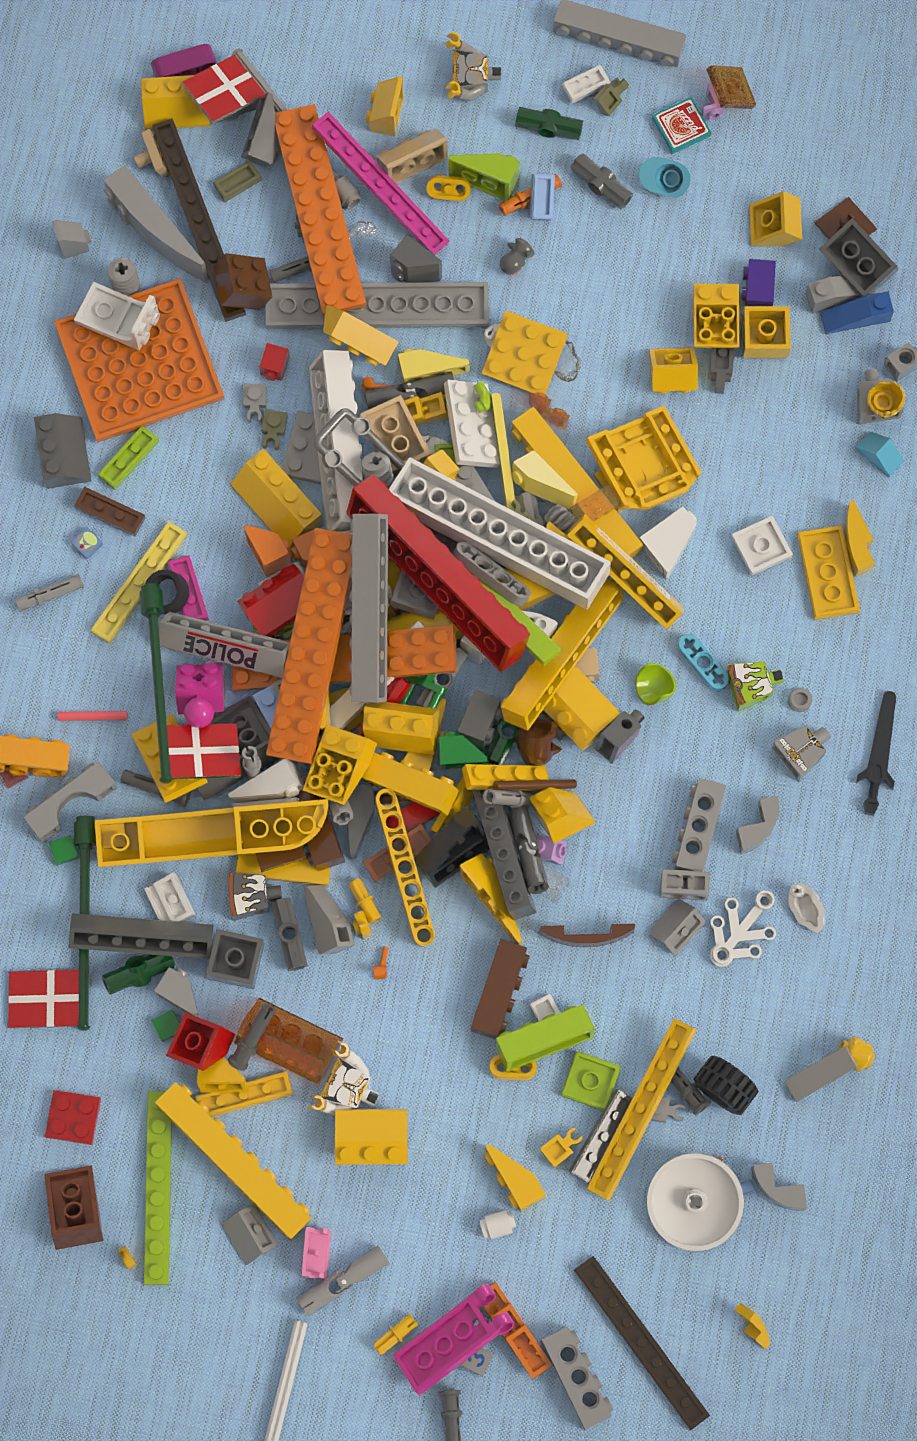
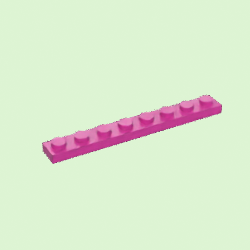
[311,111,449,255]

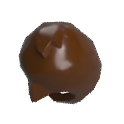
[516,720,562,766]

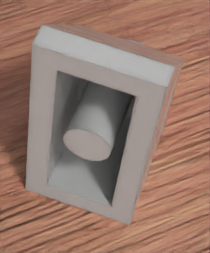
[52,220,91,259]
[154,967,199,1017]

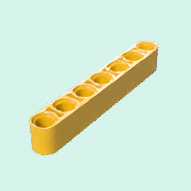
[375,789,435,947]

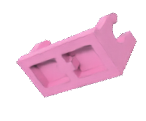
[302,1227,331,1279]

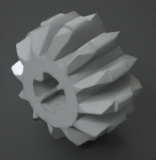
[543,504,577,535]

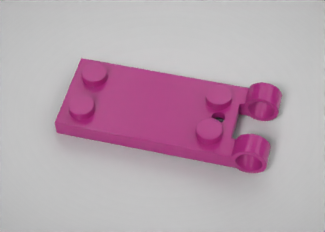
[393,1284,514,1396]

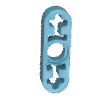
[678,634,729,692]

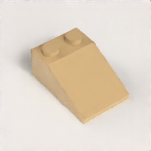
[360,395,431,478]

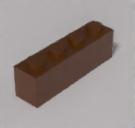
[292,774,345,871]
[471,939,530,1040]

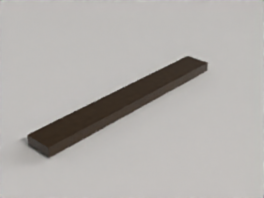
[574,1256,710,1430]

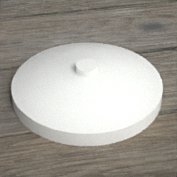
[647,1153,744,1251]

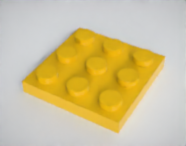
[481,310,568,398]

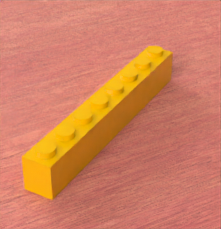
[511,406,643,558]
[501,578,624,731]
[155,1082,311,1241]

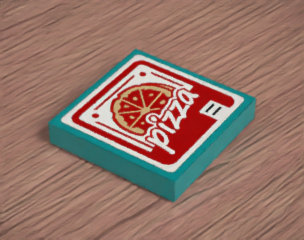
[652,97,712,154]

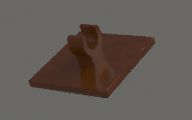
[815,197,877,239]

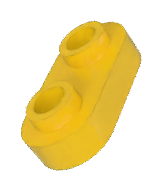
[426,175,471,201]
[489,1055,537,1081]

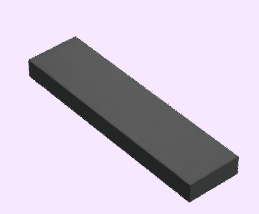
[569,1089,633,1184]

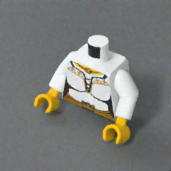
[308,1041,380,1116]

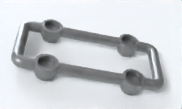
[314,408,405,487]

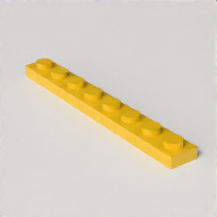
[587,1018,696,1201]

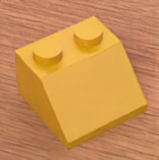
[366,76,404,136]
[749,191,802,247]
[649,347,698,394]
[529,787,595,844]

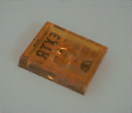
[706,65,756,109]

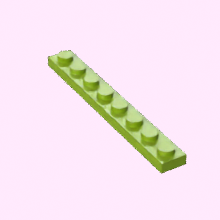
[144,1091,172,1285]

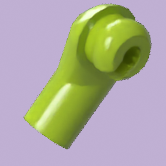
[473,381,491,413]

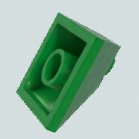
[439,732,487,769]

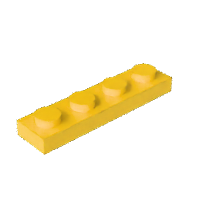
[462,764,549,791]

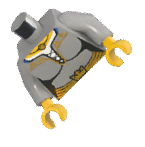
[445,32,501,101]

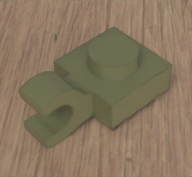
[593,78,629,116]

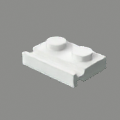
[144,873,195,922]

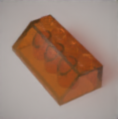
[234,998,344,1084]

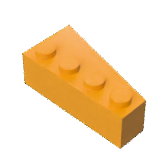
[0,734,70,778]

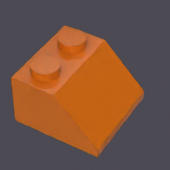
[243,525,293,578]

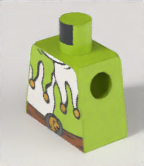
[726,661,784,712]

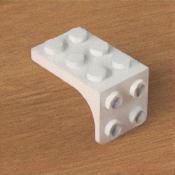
[74,282,160,350]

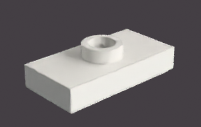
[562,65,611,104]

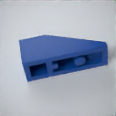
[820,291,894,335]

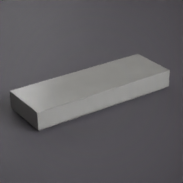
[785,1046,858,1102]

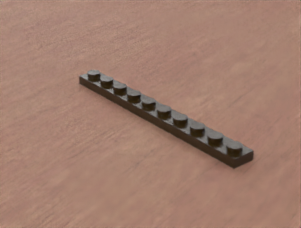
[152,118,246,322]

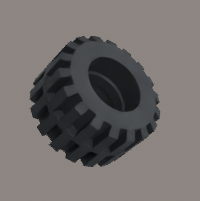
[693,1056,759,1115]

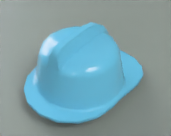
[639,157,691,197]

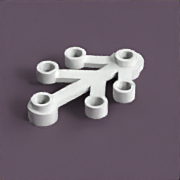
[710,890,776,967]

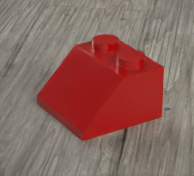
[166,1012,235,1071]

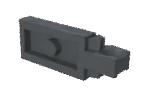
[710,348,734,394]

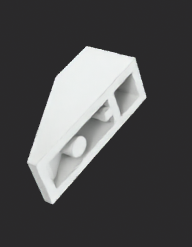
[228,759,304,803]

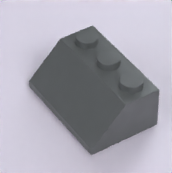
[819,218,898,297]
[34,413,92,489]

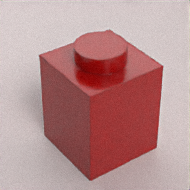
[259,343,290,381]

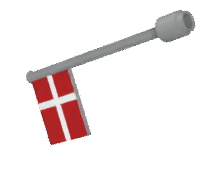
[181,48,361,209]

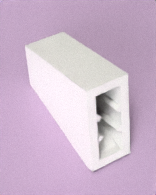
[639,507,697,579]

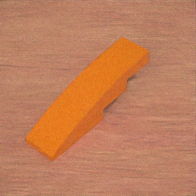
[483,1282,552,1379]

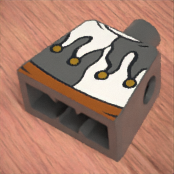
[228,872,282,921]

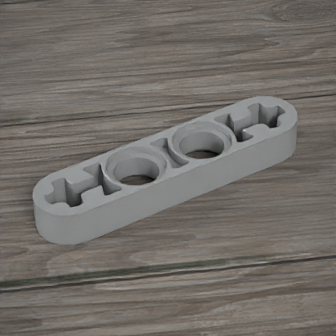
[453,542,530,606]

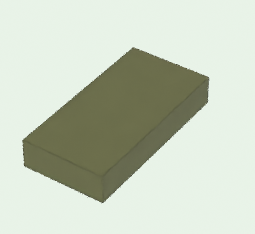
[213,161,262,202]

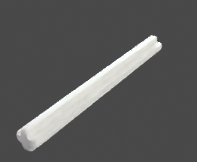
[264,1320,307,1441]

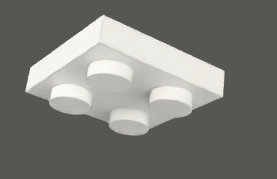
[731,515,793,576]

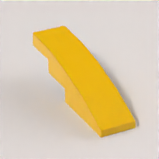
[404,392,449,425]

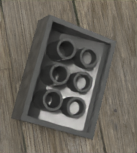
[197,696,280,801]

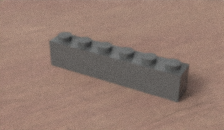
[68,913,213,959]

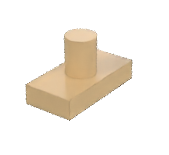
[134,129,170,178]

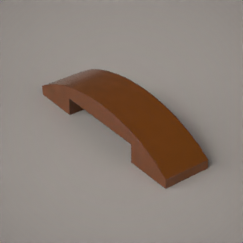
[540,923,635,948]

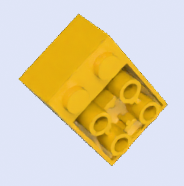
[692,284,739,348]
[303,724,377,805]

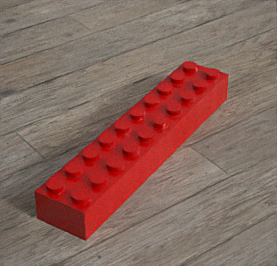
[346,474,530,672]

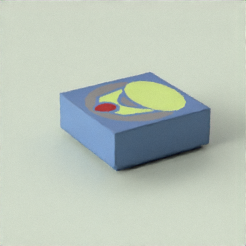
[71,527,103,559]

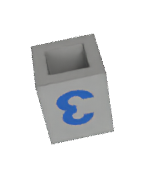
[460,1348,493,1377]

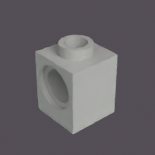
[884,342,917,381]

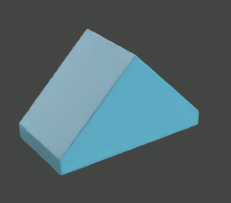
[855,432,904,477]

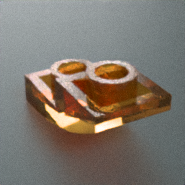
[529,392,570,430]

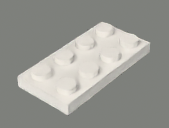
[444,380,500,468]

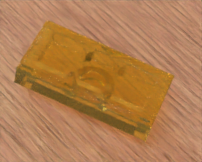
[570,485,621,522]

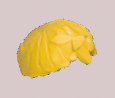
[867,381,905,417]

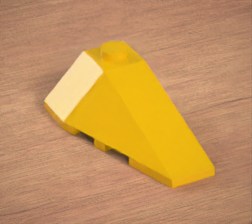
[460,853,522,945]

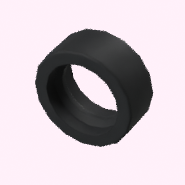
[145,569,189,615]

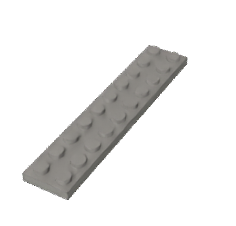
[265,282,489,329]

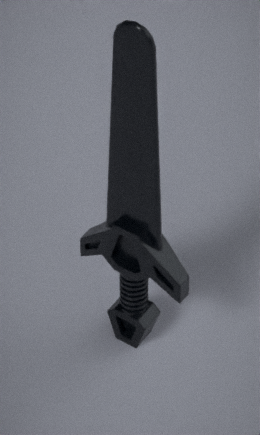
[856,691,896,816]

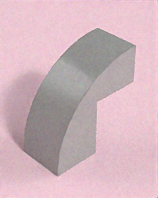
[736,796,779,854]
[751,1163,807,1211]

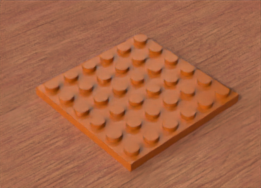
[54,278,225,443]

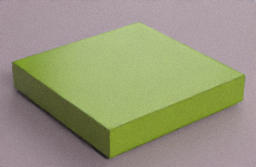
[561,1050,621,1111]

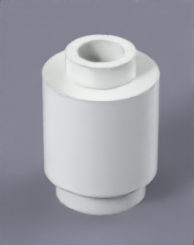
[479,1210,517,1240]

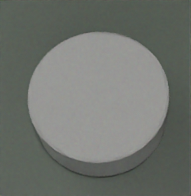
[788,688,812,712]

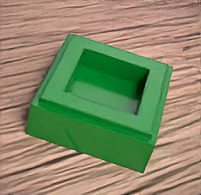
[49,835,79,866]
[151,1010,180,1042]

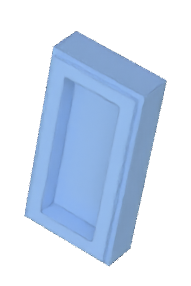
[530,174,555,220]

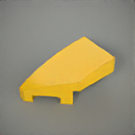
[734,1303,770,1350]

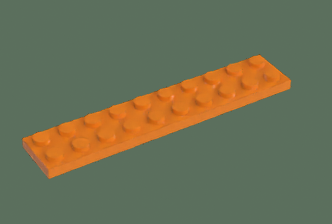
[275,104,366,316]
[266,528,353,764]
[232,625,457,692]

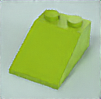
[448,153,520,201]

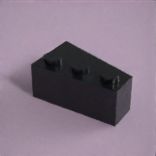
[414,805,490,888]

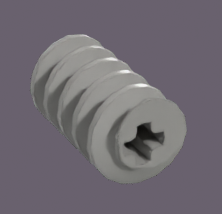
[108,258,140,296]
[361,452,395,490]

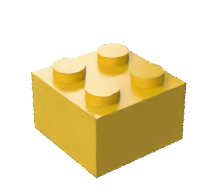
[742,306,791,358]

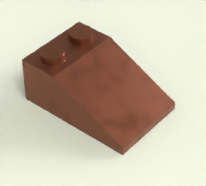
[44,1165,104,1250]

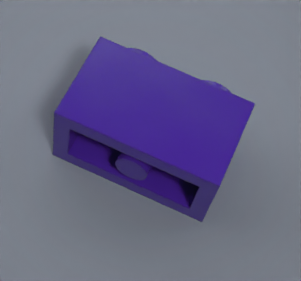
[741,259,776,306]

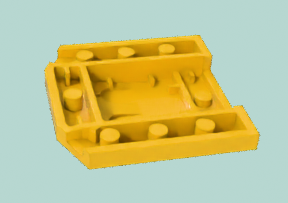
[586,406,701,510]

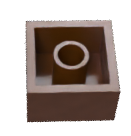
[213,253,273,310]

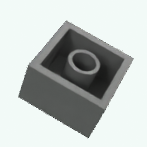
[458,689,503,752]
[206,929,265,989]

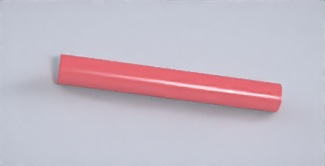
[58,711,128,721]

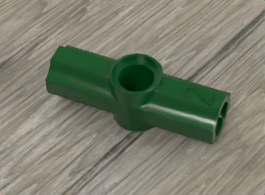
[515,106,583,140]
[485,718,520,765]
[102,955,175,995]

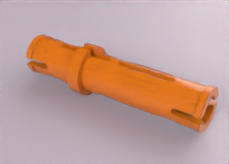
[498,174,562,216]

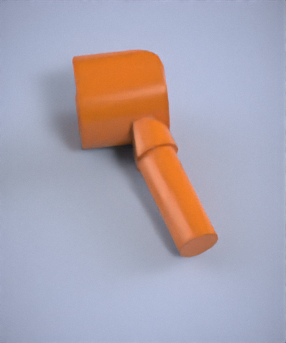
[361,377,391,391]
[373,946,389,979]

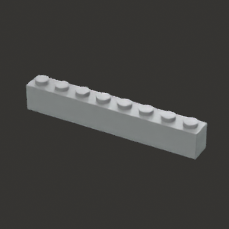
[349,514,388,702]

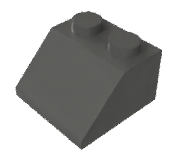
[390,235,442,283]

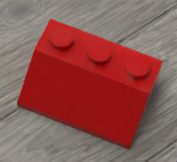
[237,563,304,637]

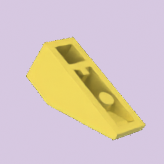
[398,349,470,383]
[511,450,578,510]

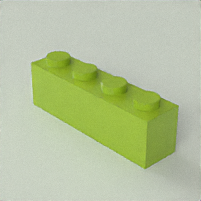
[496,1004,595,1072]

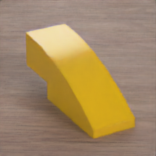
[845,500,875,577]

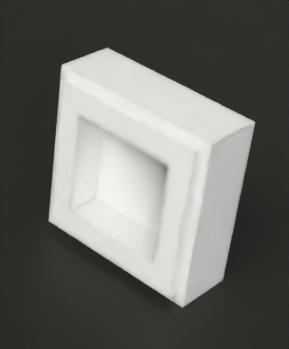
[529,993,560,1022]

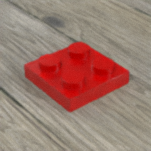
[45,1090,101,1145]

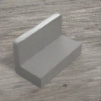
[649,899,706,956]
[223,1204,278,1265]

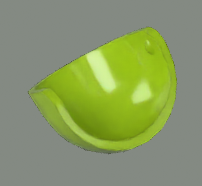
[635,663,676,705]

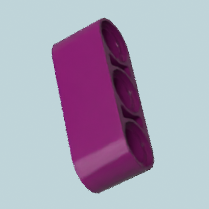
[151,44,217,78]

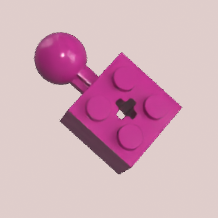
[175,662,225,728]

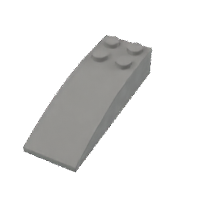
[103,165,208,282]

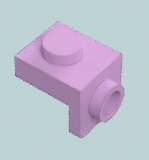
[701,82,725,120]
[535,835,567,865]

